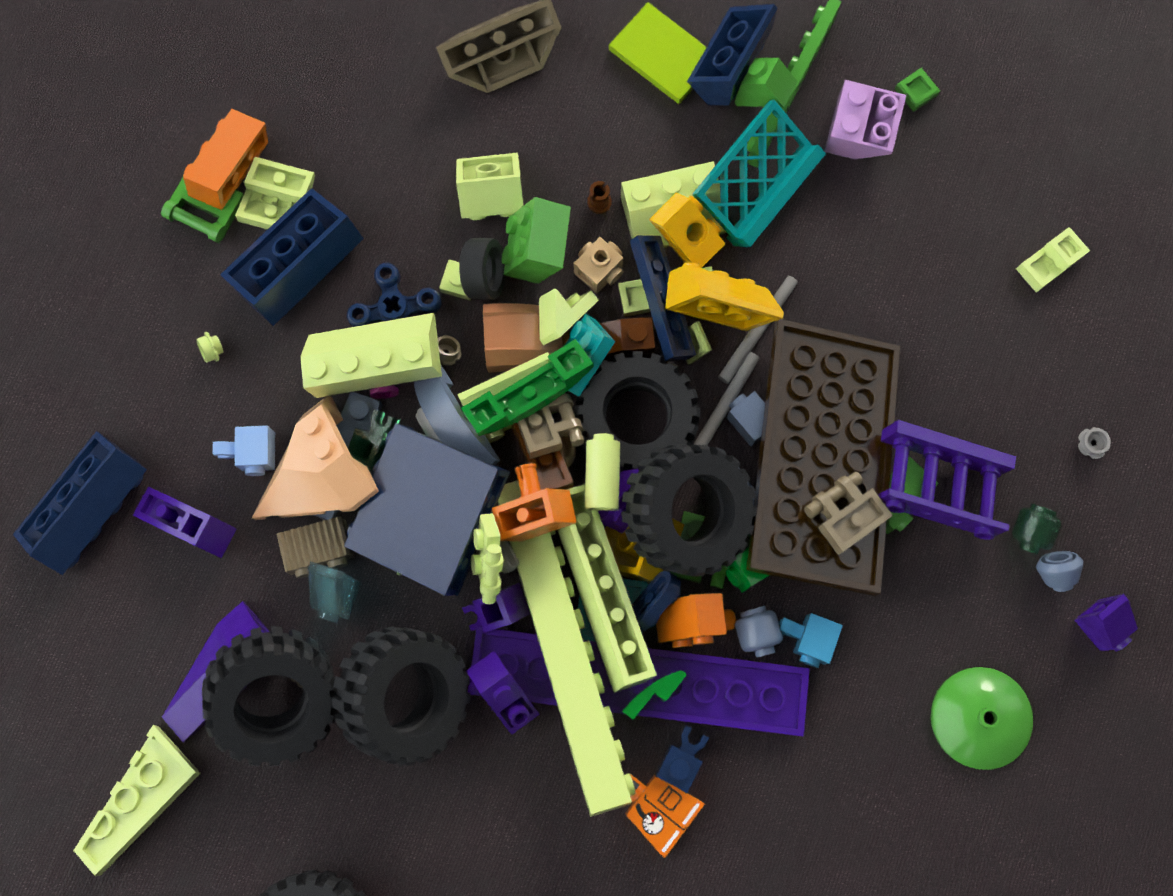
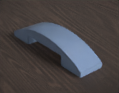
[414,363,500,466]

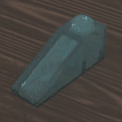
[308,562,361,623]

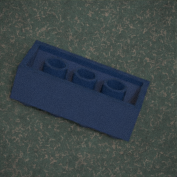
[220,188,364,326]
[13,431,147,575]

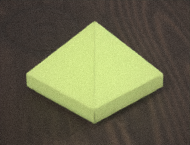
[686,321,712,364]

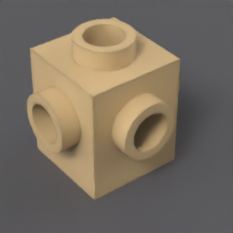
[574,237,623,294]

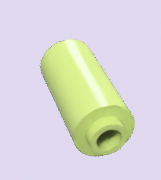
[585,433,620,511]

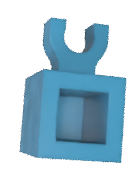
[779,613,843,668]

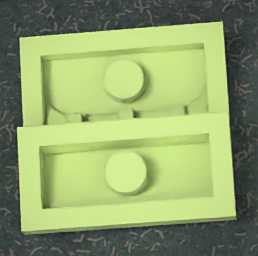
[235,157,315,230]

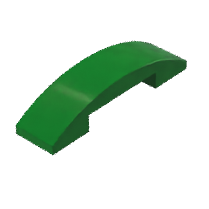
[461,339,594,436]

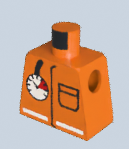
[625,774,705,858]

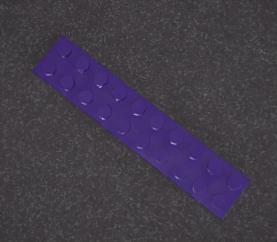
[468,627,810,737]

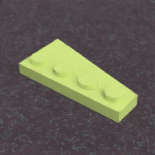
[74,725,201,876]

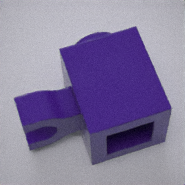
[462,583,530,633]

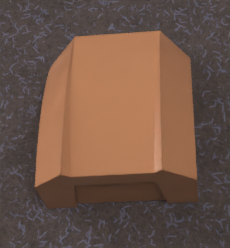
[483,303,563,372]

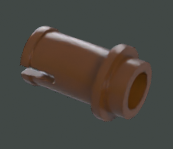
[587,181,612,214]

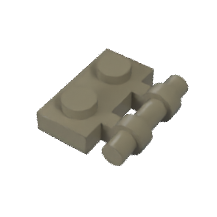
[517,392,584,459]
[804,471,893,555]

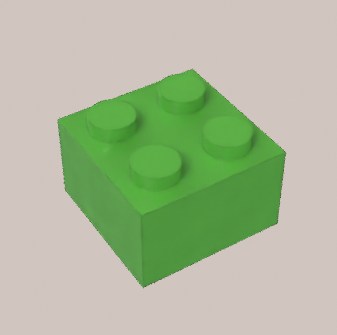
[502,197,571,284]

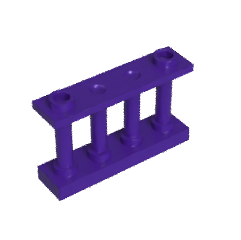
[878,420,1016,540]

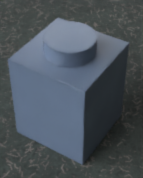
[727,391,765,447]

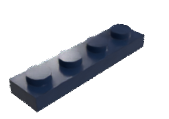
[630,235,696,361]

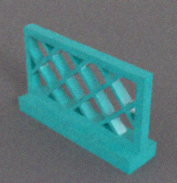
[692,100,826,247]

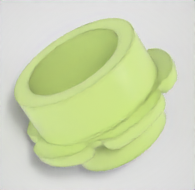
[196,332,224,363]

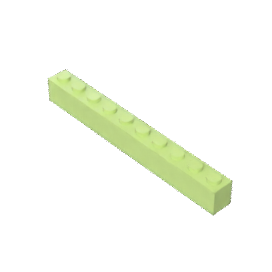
[498,481,636,817]

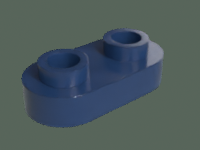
[632,570,681,631]

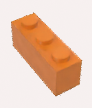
[183,109,268,210]

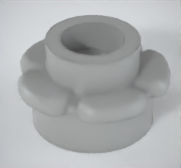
[1078,427,1111,459]

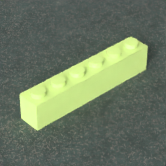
[557,484,656,693]

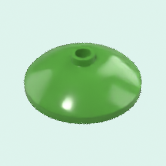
[931,667,1033,770]

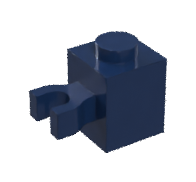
[655,725,709,793]

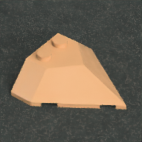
[252,396,379,520]

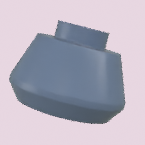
[1036,551,1084,592]

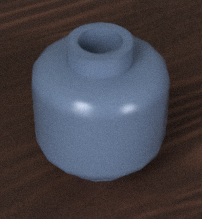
[735,606,783,658]

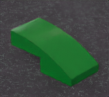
[622,670,687,720]

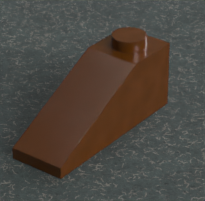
[562,317,655,362]

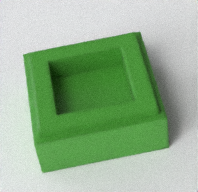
[895,68,940,112]

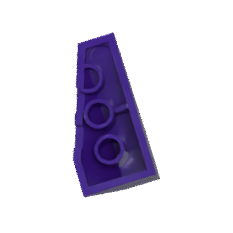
[162,601,270,742]

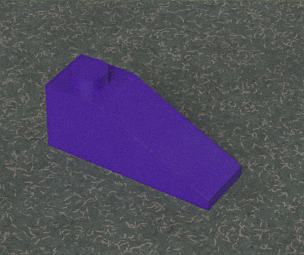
[133,487,237,558]

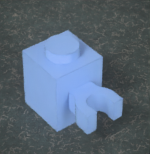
[213,426,275,476]

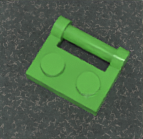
[161,178,244,243]

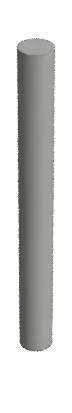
[718,276,798,384]
[693,352,760,445]

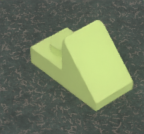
[539,289,599,345]

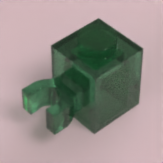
[348,409,400,471]

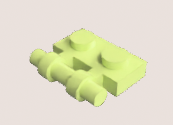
[471,513,504,604]

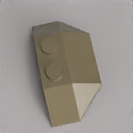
[436,0,561,93]

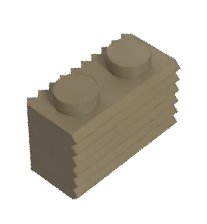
[277,516,355,578]

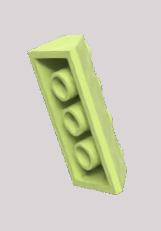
[301,313,442,398]

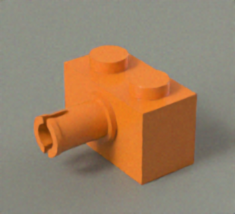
[492,463,577,542]
[656,593,736,648]

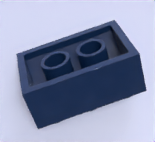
[687,4,778,105]

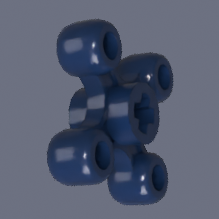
[347,263,442,327]

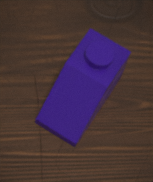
[1074,594,1138,652]

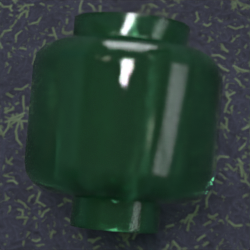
[1012,503,1062,554]

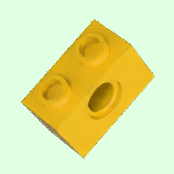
[649,193,725,267]

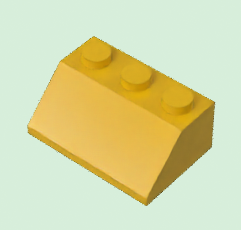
[665,263,784,331]

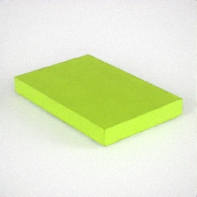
[609,2,707,104]

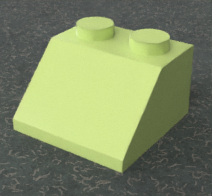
[456,153,524,220]

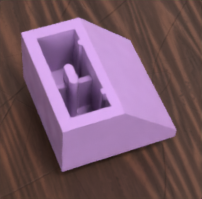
[825,80,906,159]

